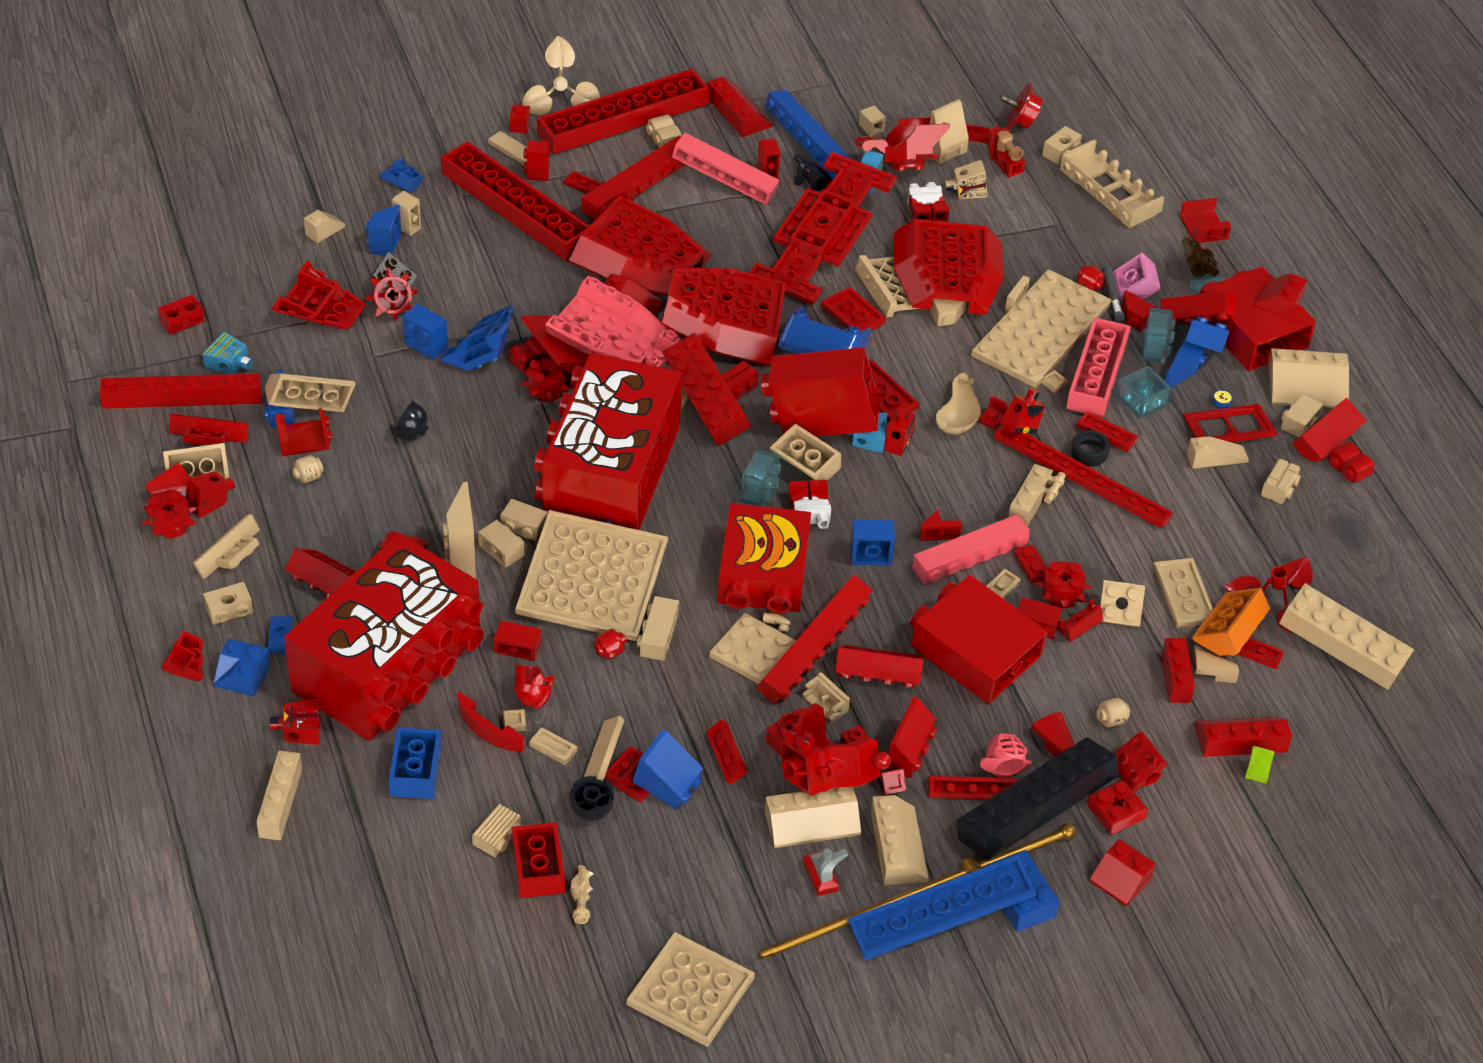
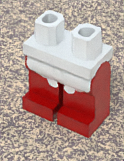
[907,182,950,222]
[788,480,831,529]

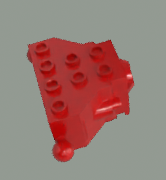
[779,703,891,797]

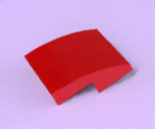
[605,746,649,803]

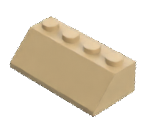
[265,373,356,412]
[764,787,861,848]
[871,795,929,885]

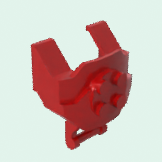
[854,117,950,171]

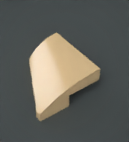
[1193,645,1239,683]

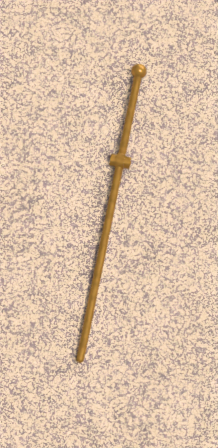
[759,823,1076,959]

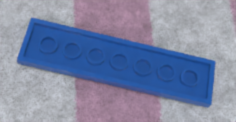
[848,855,1036,961]

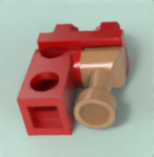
[987,126,1025,178]

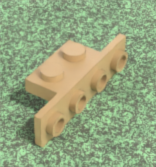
[194,514,260,579]

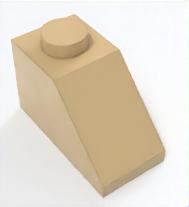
[304,210,345,244]
[930,298,967,327]

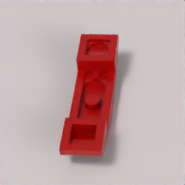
[457,692,524,752]

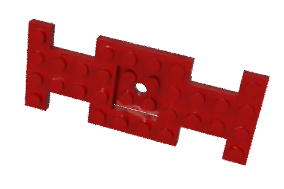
[750,152,897,306]

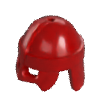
[513,665,555,709]

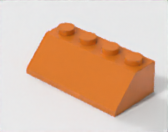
[1192,588,1270,656]

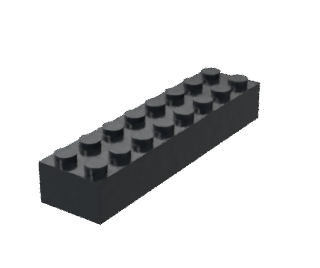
[956,737,1119,861]

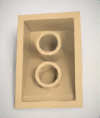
[930,99,969,164]

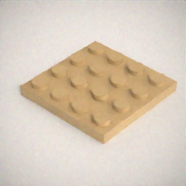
[627,932,755,1047]

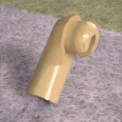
[763,613,791,632]

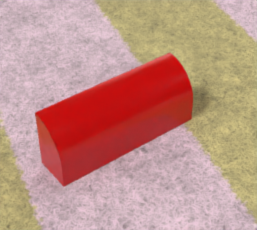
[1292,397,1367,462]

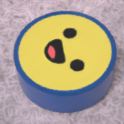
[1212,390,1233,408]

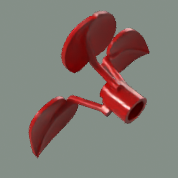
[1225,557,1313,632]

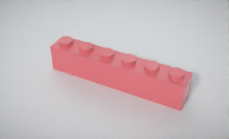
[672,133,780,205]
[912,514,1030,585]

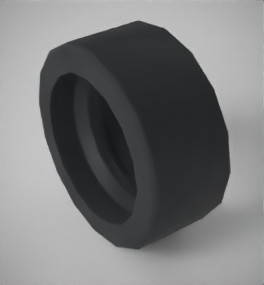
[1071,430,1110,467]

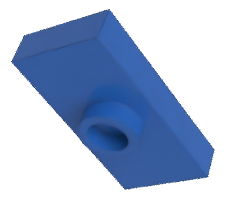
[268,616,293,653]

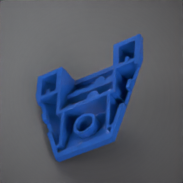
[440,304,514,371]

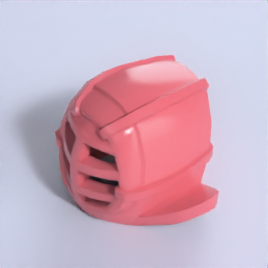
[980,733,1032,778]

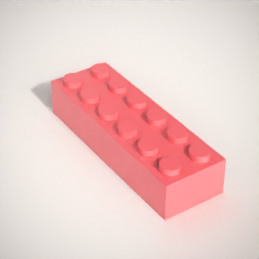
[1066,317,1131,418]

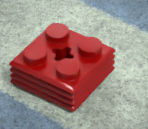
[1087,780,1148,835]

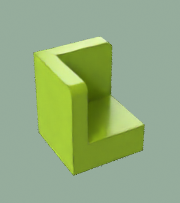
[1245,746,1274,783]

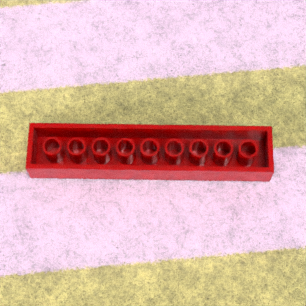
[537,68,709,155]
[441,141,589,261]

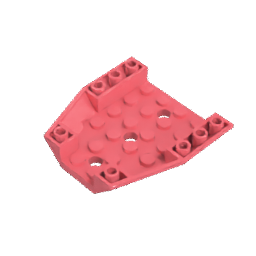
[546,275,681,367]

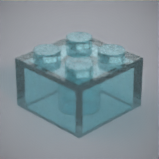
[1142,308,1175,364]
[1115,366,1173,419]
[741,448,781,507]

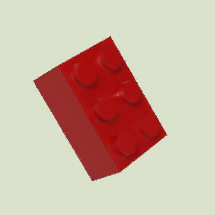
[512,822,565,898]

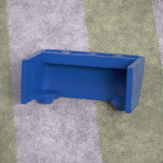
[778,306,871,354]

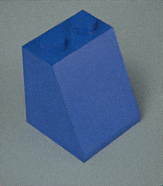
[632,729,703,810]

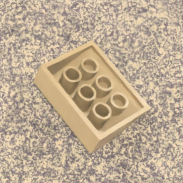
[1267,348,1349,409]
[443,482,476,579]

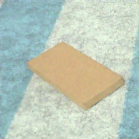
[1153,558,1213,628]

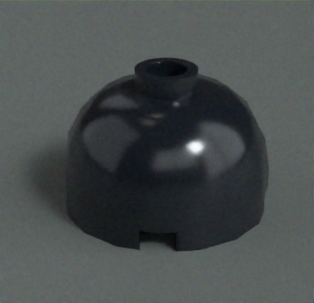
[392,401,429,441]
[569,776,614,821]

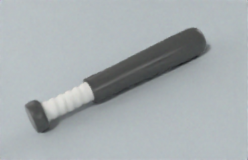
[1102,265,1125,322]

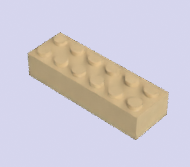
[1279,583,1414,690]

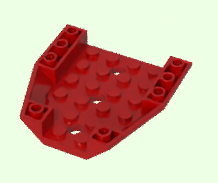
[569,196,712,296]
[893,219,1004,315]
[661,267,786,367]

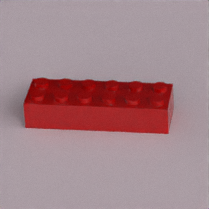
[662,332,752,446]

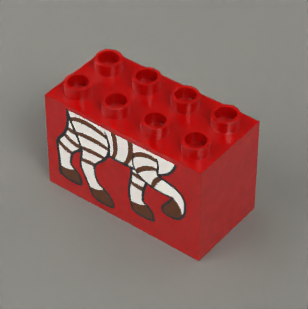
[534,352,682,530]
[284,534,484,742]

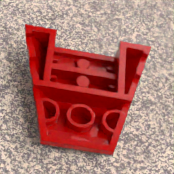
[271,261,366,330]

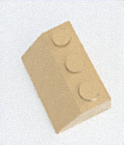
[770,424,841,480]

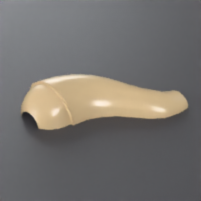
[936,372,981,435]

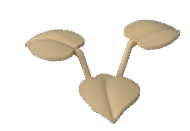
[522,36,600,115]

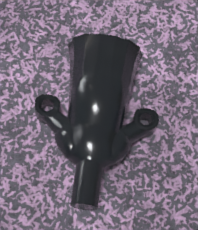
[794,154,829,191]

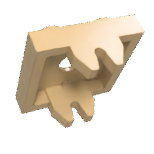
[1100,580,1145,627]

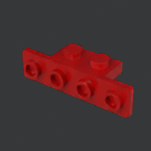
[169,414,249,446]

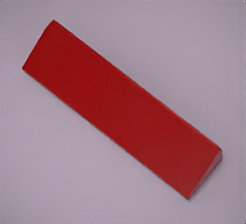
[928,776,1017,800]

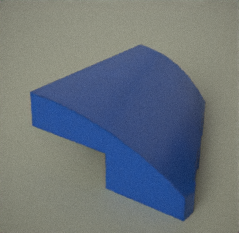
[381,158,424,193]

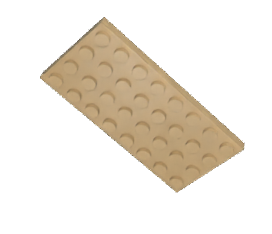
[971,269,1112,388]

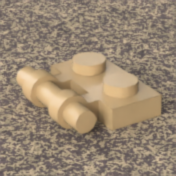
[1020,464,1066,504]

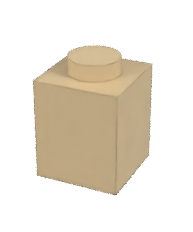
[859,106,886,136]

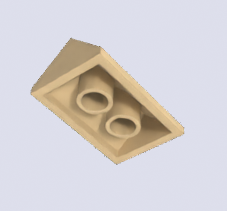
[163,443,229,479]

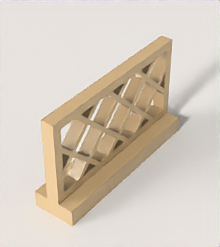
[855,255,919,318]

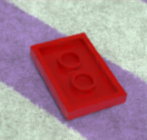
[821,287,886,331]

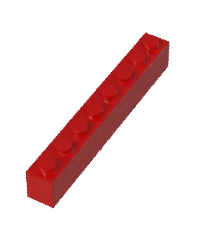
[581,135,685,220]
[100,373,262,409]
[756,575,873,705]

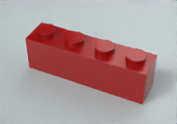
[1160,291,1236,327]

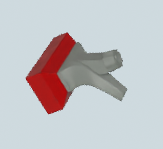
[802,848,848,897]

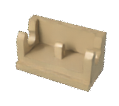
[802,672,850,723]

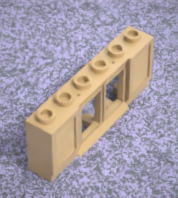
[1060,140,1164,228]

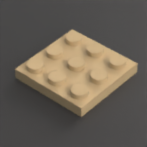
[709,613,796,684]

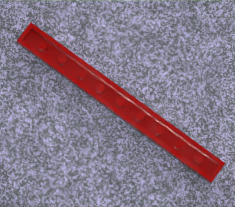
[994,425,1173,529]

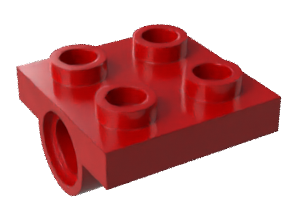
[1114,731,1168,792]

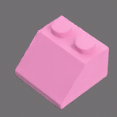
[1113,252,1161,299]

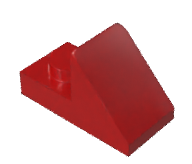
[919,510,962,541]

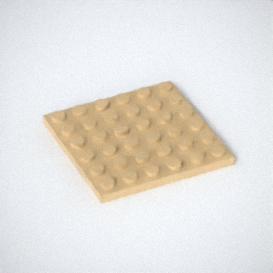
[515,510,668,641]

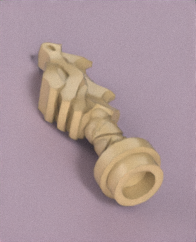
[570,865,594,924]

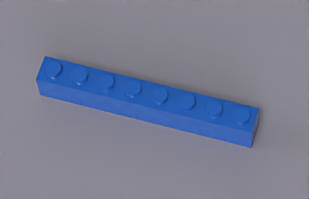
[765,90,851,179]

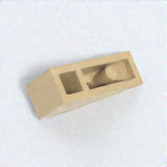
[1187,436,1249,469]

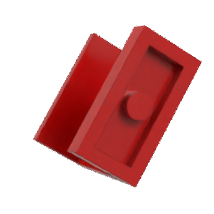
[1179,198,1231,243]
[275,408,333,457]

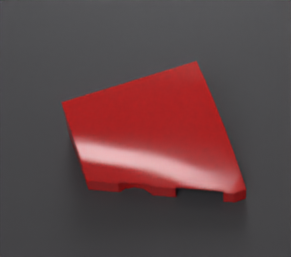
[145,462,190,499]
[162,630,203,681]
[1031,712,1075,757]

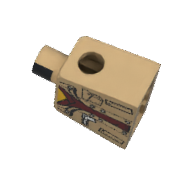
[945,160,987,199]

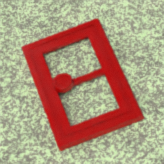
[1183,404,1277,442]

